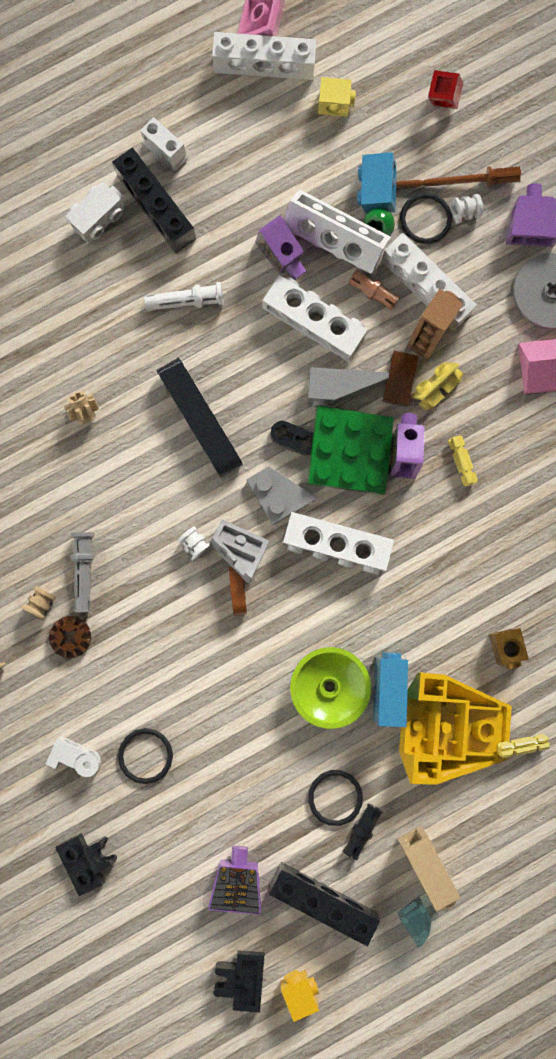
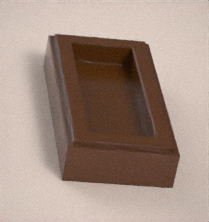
[382,350,419,407]

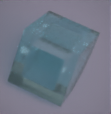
[397,897,431,948]

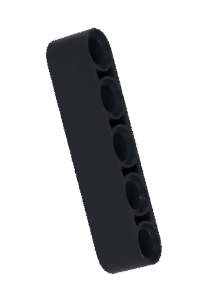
[156,357,243,478]

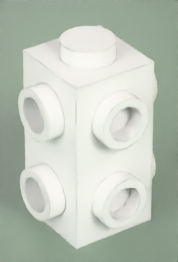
[65,181,124,244]

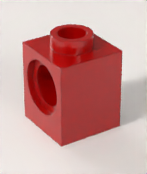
[428,70,464,109]

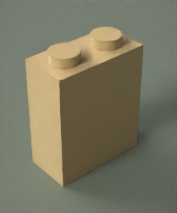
[397,826,461,912]

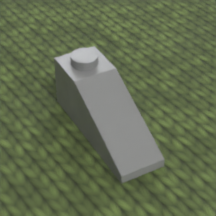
[307,367,389,408]

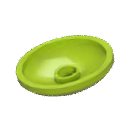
[290,647,371,729]

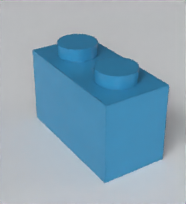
[357,152,397,215]

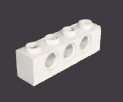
[212,32,316,80]
[283,190,391,274]
[381,233,477,332]
[262,275,367,362]
[283,512,394,575]

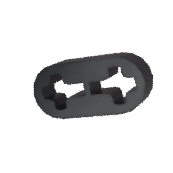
[270,421,313,456]

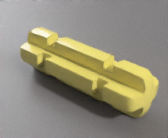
[448,436,478,486]
[497,734,550,758]

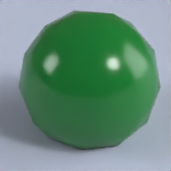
[363,208,395,236]

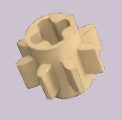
[64,391,99,424]

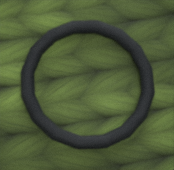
[400,193,452,244]
[118,728,173,784]
[308,770,363,826]

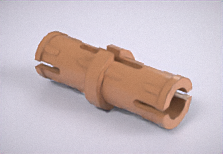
[348,269,400,311]

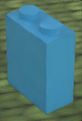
[373,652,408,727]

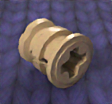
[21,585,56,620]

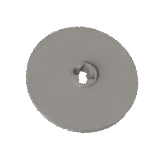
[513,253,556,329]

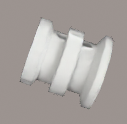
[451,194,483,224]
[177,526,212,562]

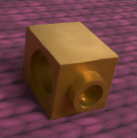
[489,628,529,669]

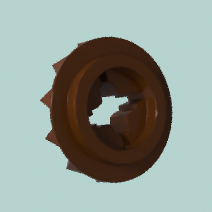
[49,616,91,658]

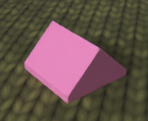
[237,0,284,36]
[518,339,556,394]

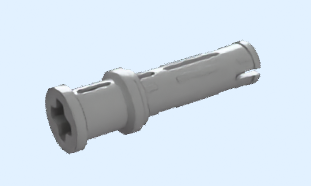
[71,532,95,612]

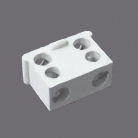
[140,117,188,172]

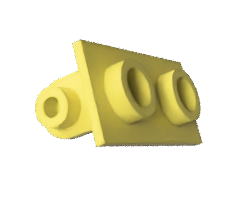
[410,362,464,411]

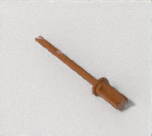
[396,166,521,189]

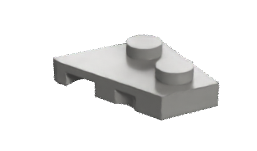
[246,467,316,525]
[211,519,269,583]

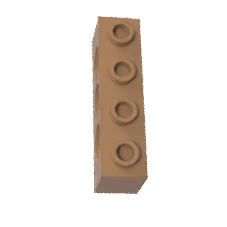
[406,289,463,361]

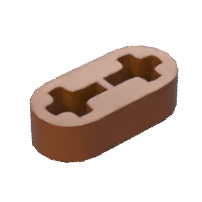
[229,566,247,616]

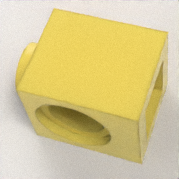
[318,77,356,117]

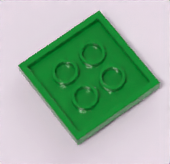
[307,406,394,495]

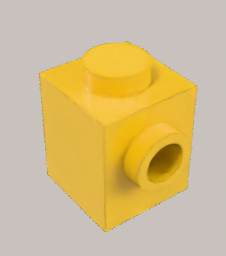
[281,970,319,1022]

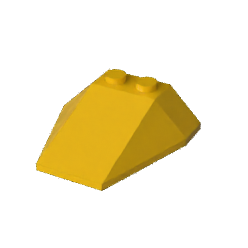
[399,672,512,785]

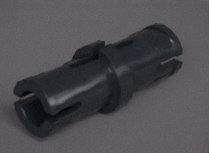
[343,803,383,860]

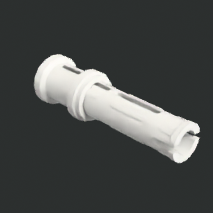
[144,282,224,312]

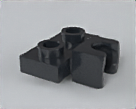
[55,833,117,896]
[213,950,265,1013]

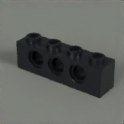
[112,147,196,254]
[269,862,380,947]

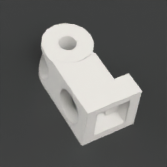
[46,736,102,777]

